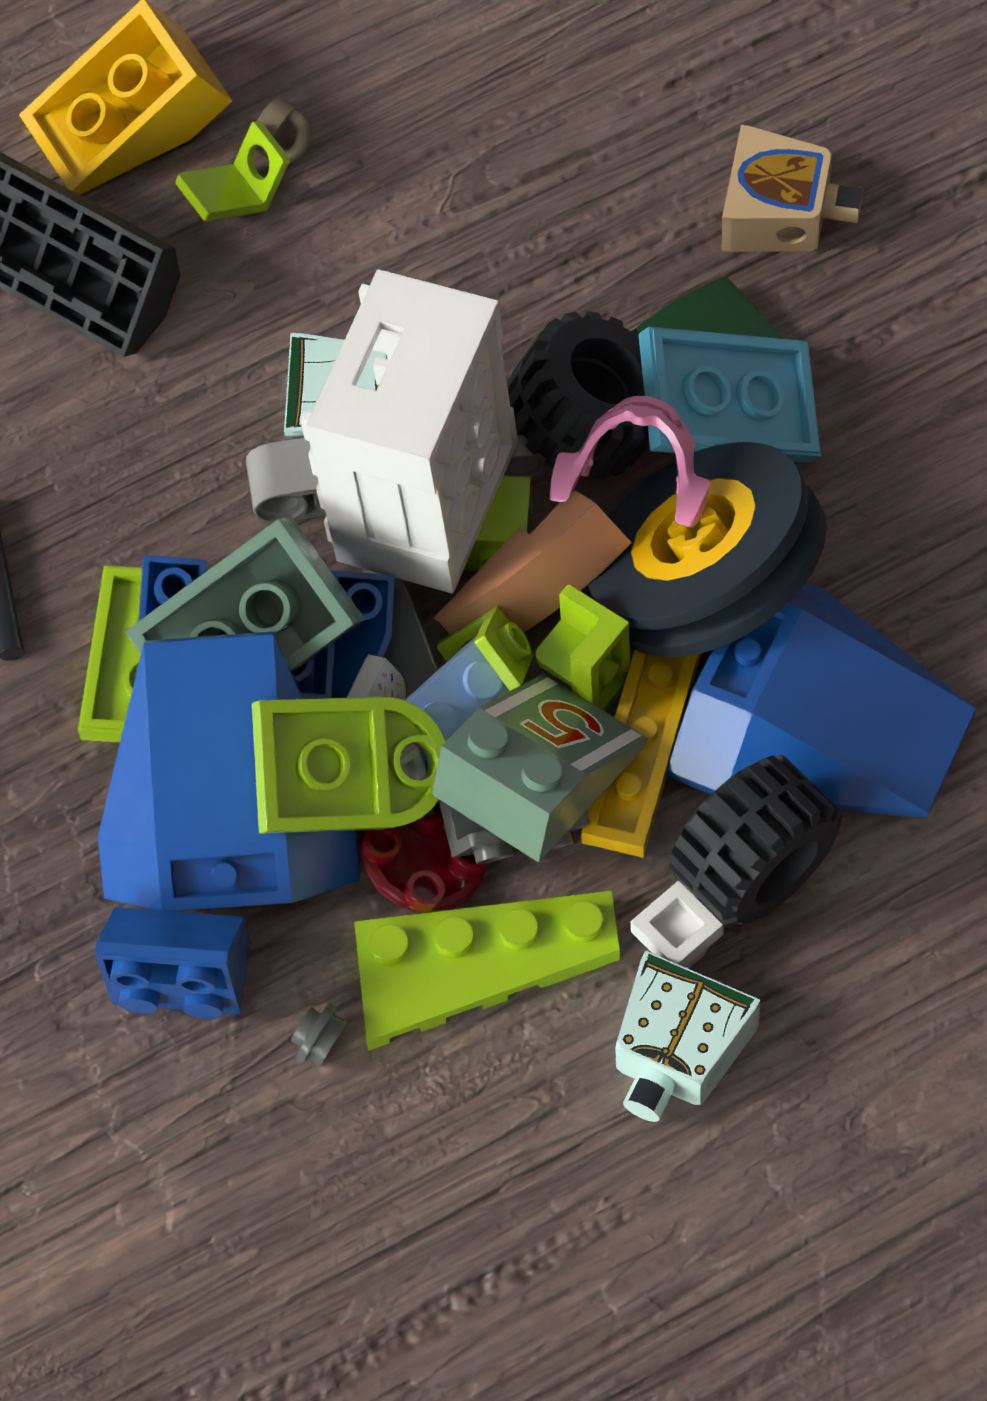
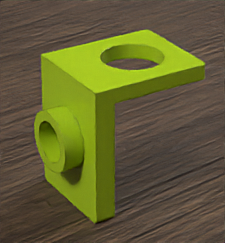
[175,121,290,222]
[437,605,534,691]

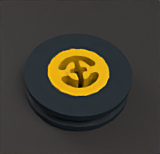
[588,442,827,657]

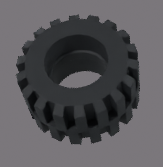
[507,311,649,480]
[669,755,843,929]

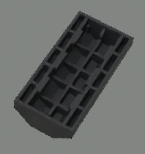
[0,152,181,357]

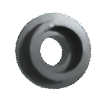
[290,1003,348,1067]

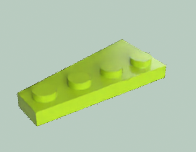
[354,891,620,1051]

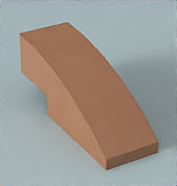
[433,490,632,648]

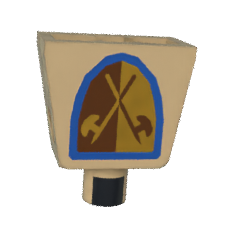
[722,125,863,252]

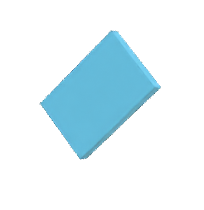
[638,327,821,463]

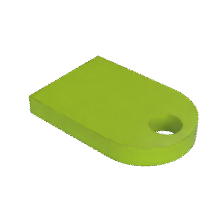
[252,697,445,834]

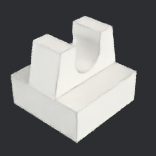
[630,880,723,969]

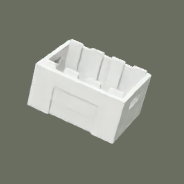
[300,269,518,594]

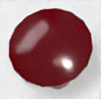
[361,800,489,913]

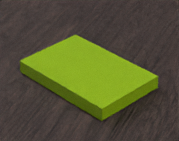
[78,566,142,743]

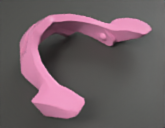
[550,396,710,527]

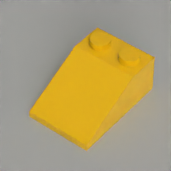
[19,0,233,195]

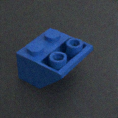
[94,907,251,1019]

